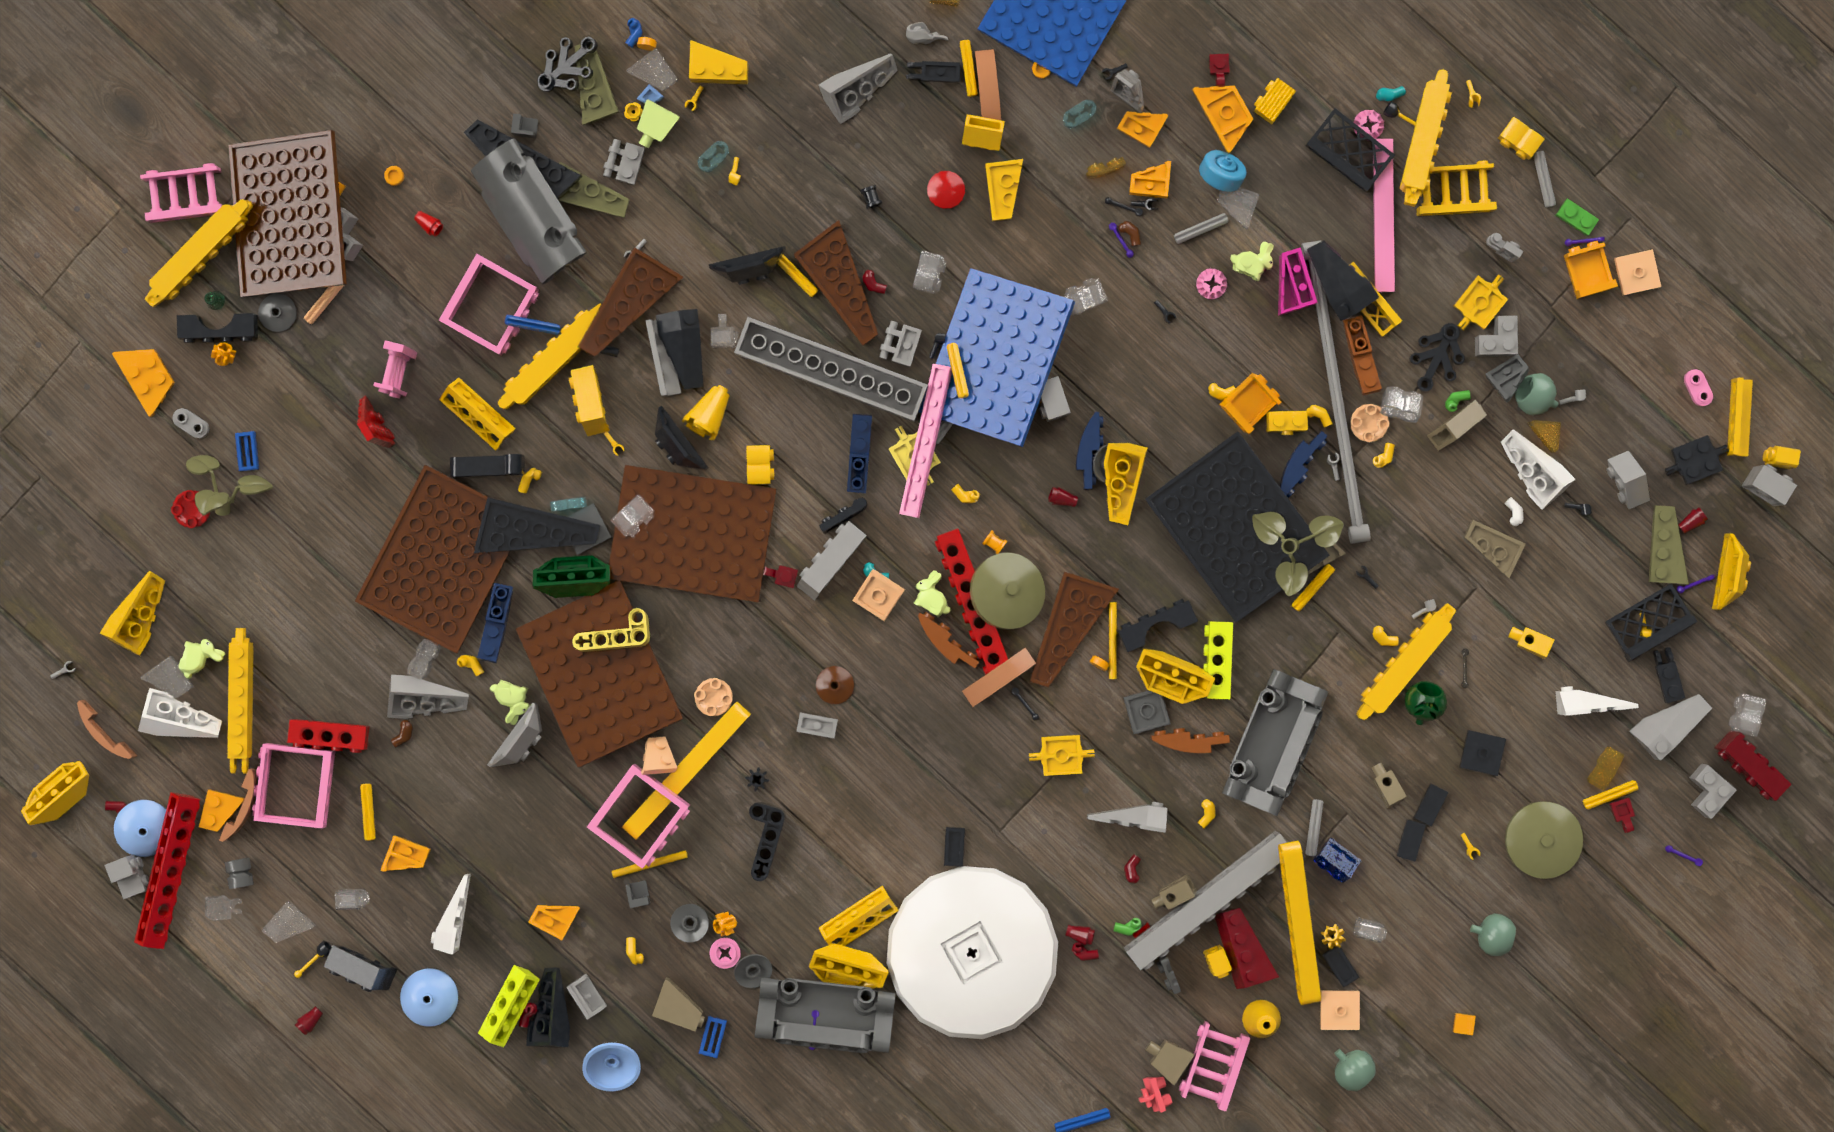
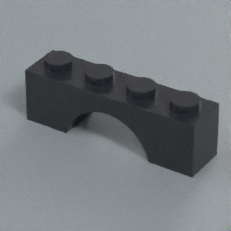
[177,313,258,343]
[1117,598,1198,652]

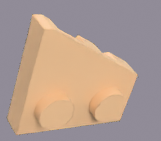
[641,737,677,775]

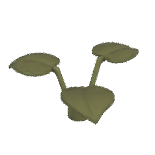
[186,455,273,516]
[1252,512,1344,596]

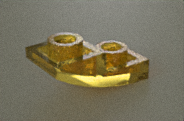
[1085,157,1126,179]
[1587,746,1624,791]

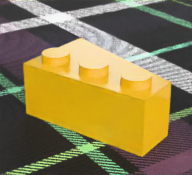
[689,40,749,84]
[569,365,610,436]

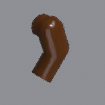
[1119,221,1141,246]
[391,720,413,748]

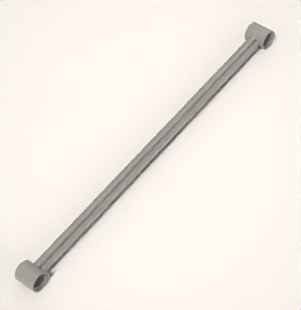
[1301,240,1371,544]

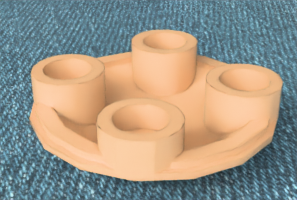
[1350,404,1389,442]
[694,678,733,716]

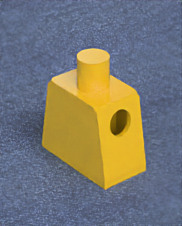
[1508,627,1554,659]

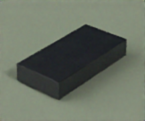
[1413,783,1448,827]
[1396,819,1426,862]
[944,827,965,867]
[1322,946,1360,988]

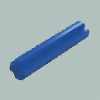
[505,315,560,335]
[1055,1108,1111,1132]

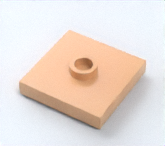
[1614,249,1661,296]
[852,569,905,621]
[1320,990,1360,1030]

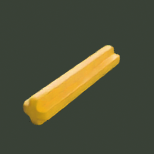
[960,40,978,97]
[778,255,818,297]
[947,343,969,399]
[1292,564,1335,611]
[1583,780,1639,810]
[360,783,376,841]

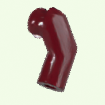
[105,801,126,814]
[1124,854,1141,884]
[1072,942,1099,961]
[519,1003,537,1028]

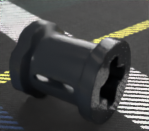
[860,185,882,209]

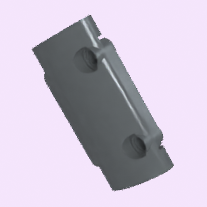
[471,138,587,284]
[1222,669,1329,816]
[755,978,895,1053]

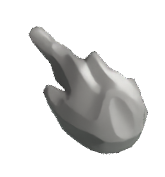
[906,22,948,44]

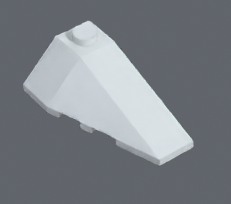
[1501,429,1575,510]
[1556,686,1639,715]
[138,688,222,738]
[431,874,471,954]

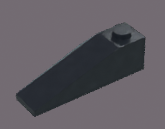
[1307,240,1379,321]
[656,309,704,390]
[526,967,570,1048]

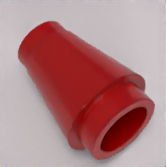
[414,211,444,237]

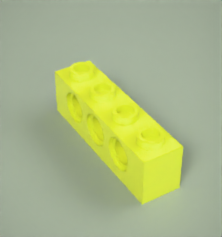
[1203,621,1233,699]
[478,965,540,1047]

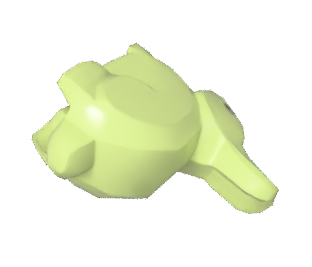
[1230,242,1274,281]
[914,570,951,617]
[179,639,225,679]
[490,680,530,725]

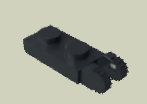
[906,61,960,83]
[819,497,868,534]
[1653,647,1685,703]

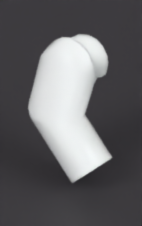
[1504,497,1524,526]

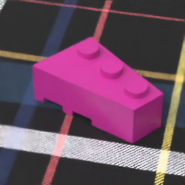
[1278,247,1318,316]

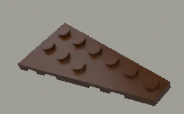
[793,220,878,346]
[577,247,683,357]
[1030,572,1119,687]

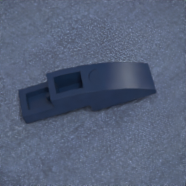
[1076,412,1103,490]
[847,414,872,493]
[1279,431,1327,498]
[477,583,513,663]

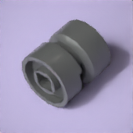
[224,858,254,889]

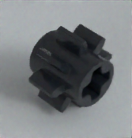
[745,767,769,791]

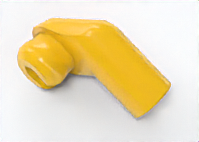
[1208,383,1235,400]
[951,484,980,503]
[1372,626,1398,646]
[457,655,484,677]
[626,937,644,965]

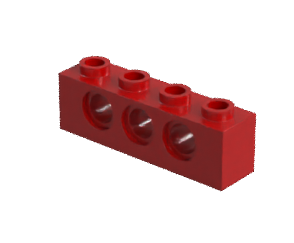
[287,719,370,753]

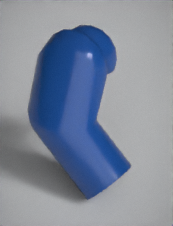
[625,18,643,48]

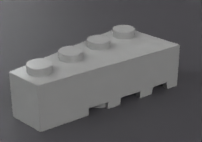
[797,521,867,601]

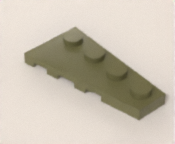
[575,43,619,126]
[558,162,630,218]
[1649,505,1689,585]

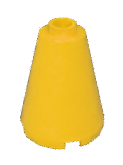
[682,385,730,440]
[1242,1000,1281,1038]

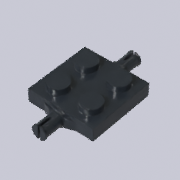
[1665,435,1729,485]

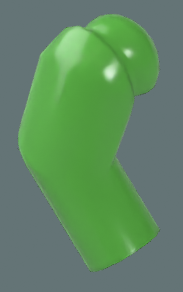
[1445,390,1470,412]
[1113,918,1141,936]

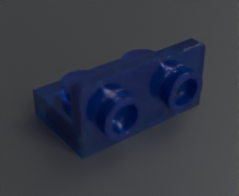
[1313,838,1361,883]

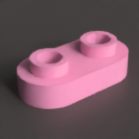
[1684,369,1713,406]

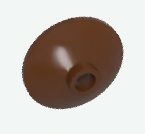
[816,666,854,704]

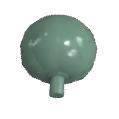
[1515,373,1558,416]
[1470,913,1516,956]
[1334,1049,1376,1091]

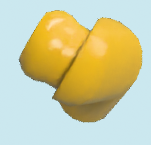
[1306,405,1333,428]
[1373,443,1395,468]
[518,468,542,493]
[1197,799,1215,829]

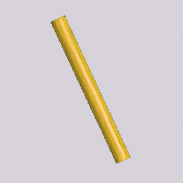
[1109,602,1117,679]
[612,850,688,878]

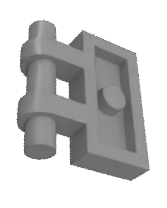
[603,139,645,185]
[1486,233,1523,263]
[879,321,922,367]

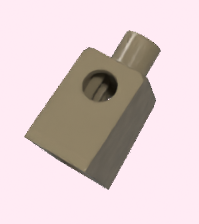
[1372,763,1407,808]
[1151,874,1197,910]
[1145,1040,1194,1086]

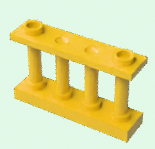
[1416,161,1497,216]

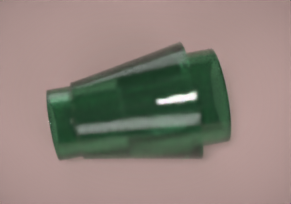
[204,291,225,310]

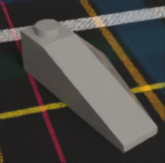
[819,53,897,124]
[1110,69,1144,113]
[387,675,469,719]
[1629,694,1712,761]
[1087,802,1167,833]

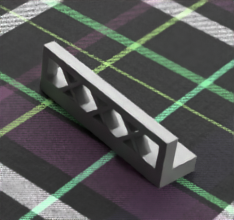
[646,319,682,397]

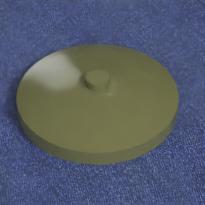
[970,553,1045,630]
[1505,801,1583,879]

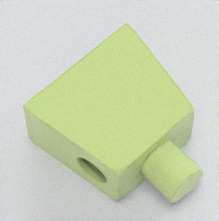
[637,99,680,148]

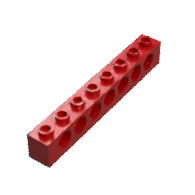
[934,528,1008,675]
[134,792,200,949]

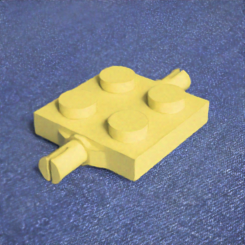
[889,426,941,486]

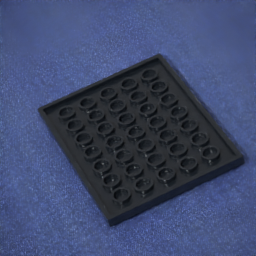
[1145,431,1330,623]

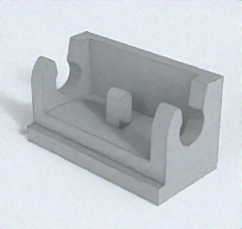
[566,974,607,1020]

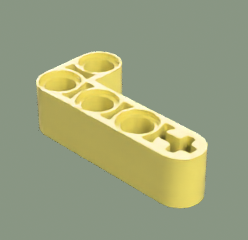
[572,608,650,652]

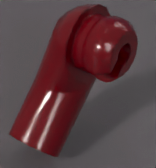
[863,270,887,294]

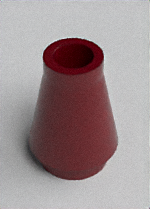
[1048,487,1078,507]
[1678,507,1708,534]
[1066,925,1095,945]
[295,1006,323,1035]

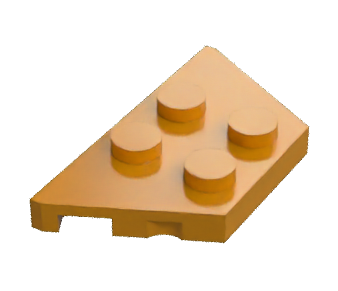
[1192,85,1253,154]
[112,349,175,417]

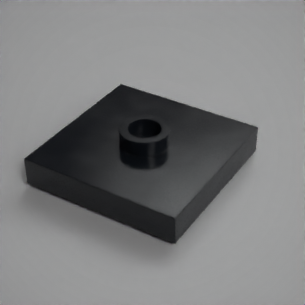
[1459,730,1506,776]

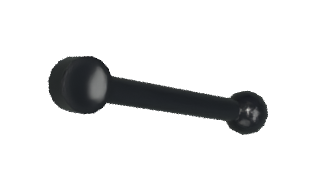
[1105,197,1143,216]
[1011,688,1039,721]

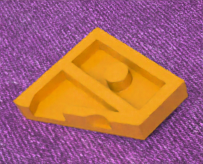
[1117,111,1169,148]
[1129,161,1171,199]
[199,789,245,832]
[381,835,430,871]
[528,905,580,940]

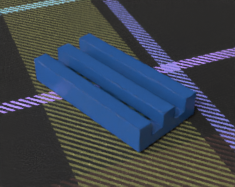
[235,431,259,472]
[699,1016,727,1058]

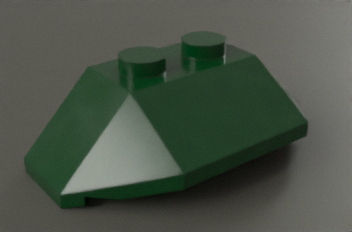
[533,555,610,598]

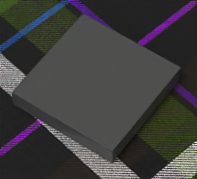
[568,503,612,555]
[1123,690,1171,734]

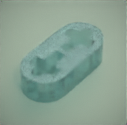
[1063,100,1096,128]
[698,141,729,172]
[550,497,587,512]

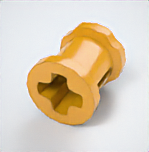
[982,530,1007,554]

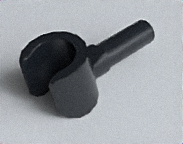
[1101,63,1128,80]
[1131,198,1159,211]
[1154,300,1176,323]
[929,333,946,359]
[1564,503,1592,515]
[1356,566,1379,589]

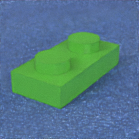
[1555,198,1599,236]

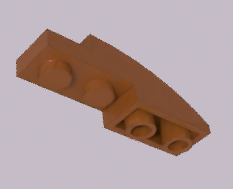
[1343,315,1382,395]
[918,612,979,668]
[1150,728,1230,753]

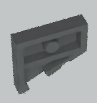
[1485,354,1529,403]
[1157,955,1181,994]

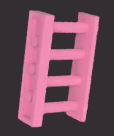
[140,163,222,223]
[374,341,417,399]
[1179,1021,1250,1111]

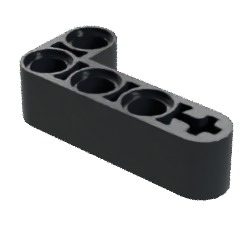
[450,454,525,477]
[749,802,785,881]

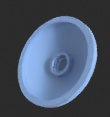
[114,800,166,857]
[400,968,458,1026]
[582,1043,641,1091]

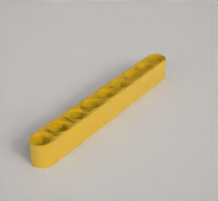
[622,702,751,840]
[1278,840,1321,1005]

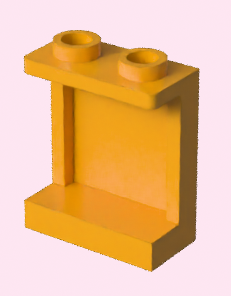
[1564,241,1618,299]
[1219,373,1282,434]

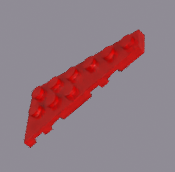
[357,395,395,448]

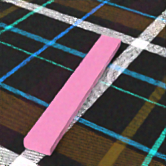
[1373,139,1395,292]
[899,364,952,518]

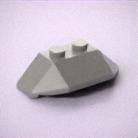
[487,702,542,767]

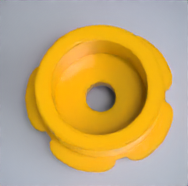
[624,102,643,121]

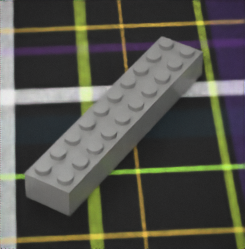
[734,317,928,422]
[1124,831,1287,970]

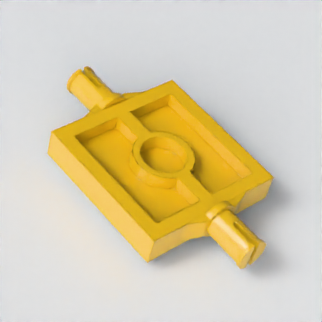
[1453,275,1508,330]
[1029,735,1095,776]

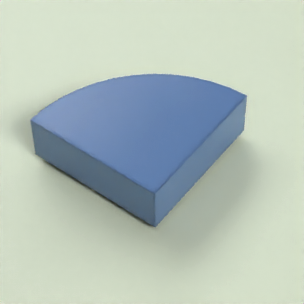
[637,84,664,103]

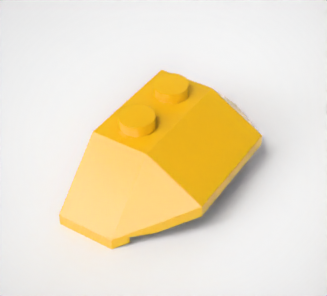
[1712,533,1751,610]
[1136,649,1215,704]
[21,761,89,825]
[809,943,888,989]

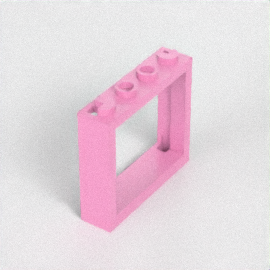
[439,254,539,356]
[252,743,335,828]
[587,764,690,869]

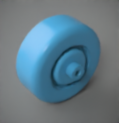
[1199,150,1247,192]

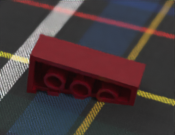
[1714,731,1792,801]

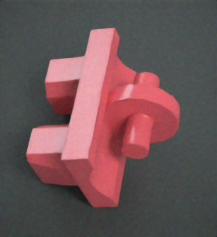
[1138,1077,1173,1113]

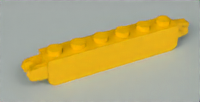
[1400,69,1452,207]
[145,199,253,307]
[498,303,601,410]
[1356,603,1456,720]
[227,628,253,774]

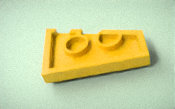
[985,159,1023,222]

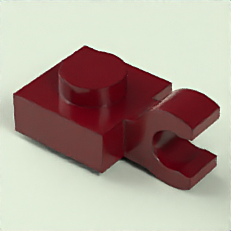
[1209,54,1230,87]
[763,565,798,588]
[1609,797,1635,833]

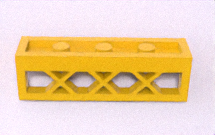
[1349,262,1402,337]
[439,378,516,451]
[1727,378,1753,457]
[819,886,899,946]

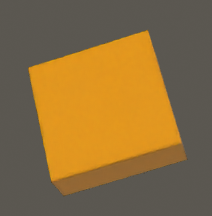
[1453,1013,1476,1035]

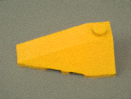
[1104,443,1148,525]
[100,571,165,656]

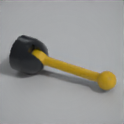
[1383,101,1416,126]
[294,940,332,978]

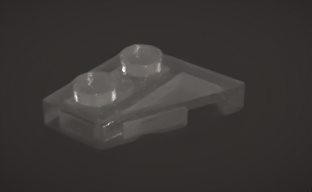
[626,48,679,91]
[1217,187,1260,230]
[140,656,194,698]
[262,901,316,943]

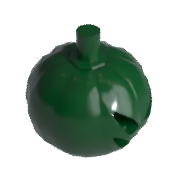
[1404,681,1447,725]

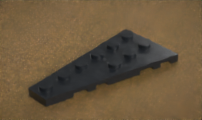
[464,119,582,199]
[474,497,601,553]

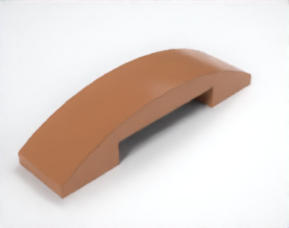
[975,49,1001,120]
[962,648,1036,707]
[77,700,137,759]
[219,768,258,842]

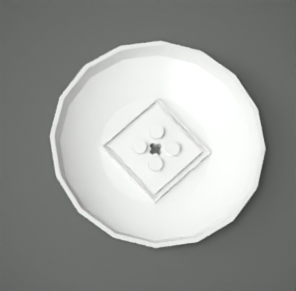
[886,866,1058,1039]

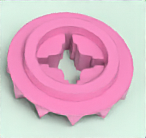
[1354,110,1384,141]
[1196,269,1227,299]
[710,938,740,969]

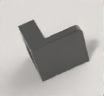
[511,114,538,138]
[626,880,651,908]

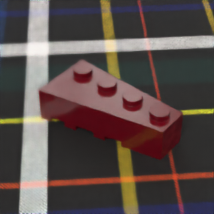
[1215,908,1279,989]

